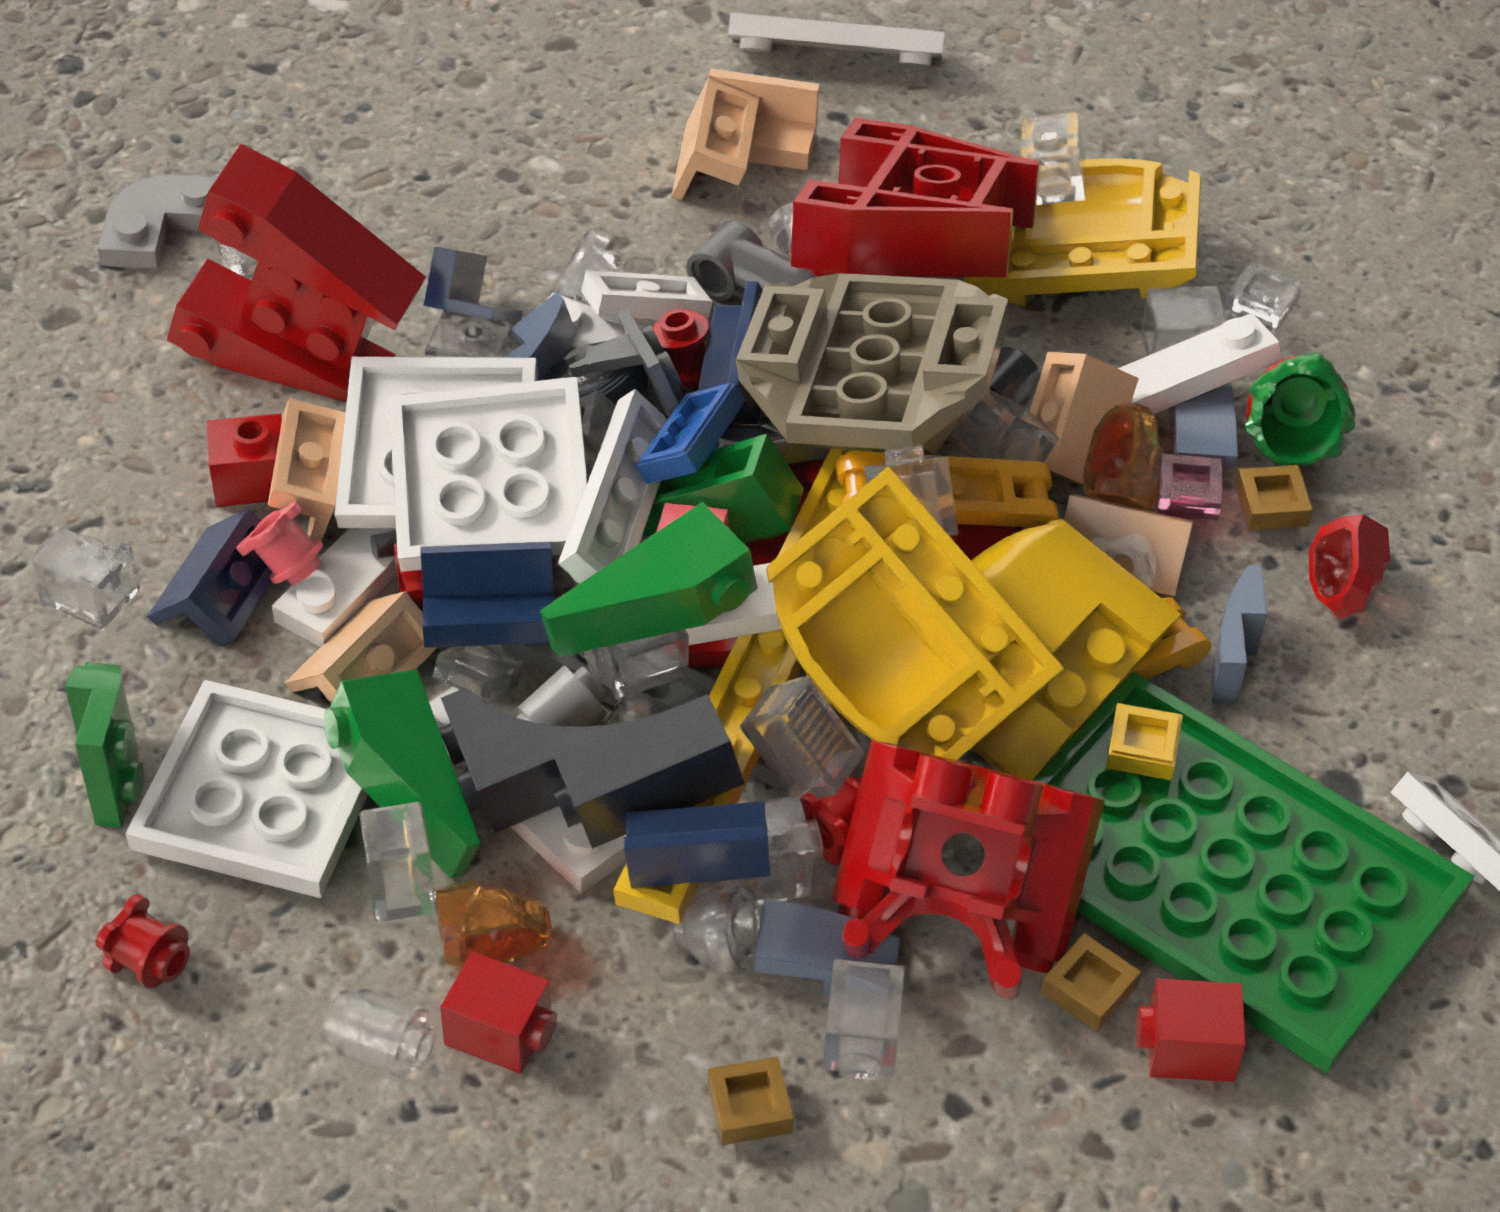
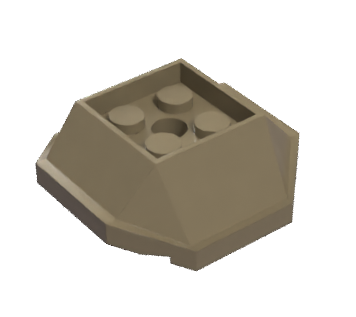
[736,273,1009,455]

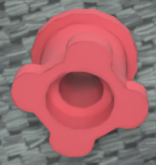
[236,501,323,586]

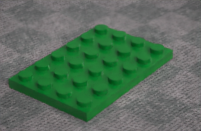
[980,671,1475,1074]

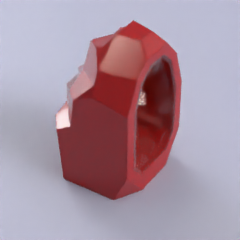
[1309,514,1391,620]

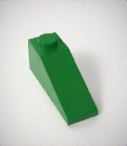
[642,434,804,543]
[540,502,758,657]
[324,669,481,878]

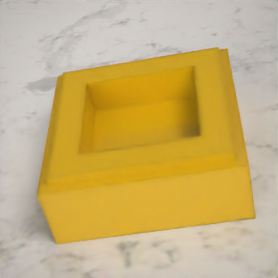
[1106,703,1183,781]

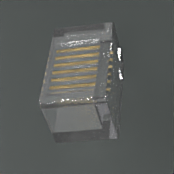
[739,676,865,803]
[360,802,436,922]

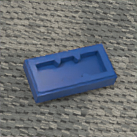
[636,383,746,484]

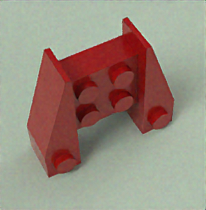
[791,118,1040,278]
[166,143,426,402]

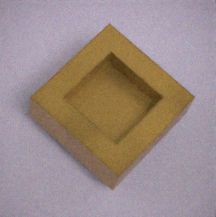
[1235,465,1313,531]
[1041,933,1142,1032]
[707,1056,794,1146]

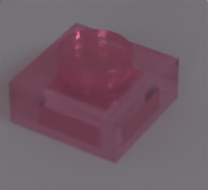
[1157,453,1222,520]

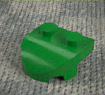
[65,662,144,828]

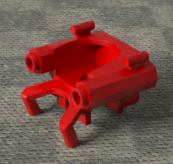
[831,740,1105,999]

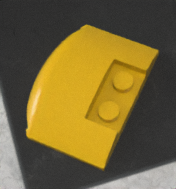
[964,158,1201,306]
[766,466,1064,760]
[971,519,1182,780]

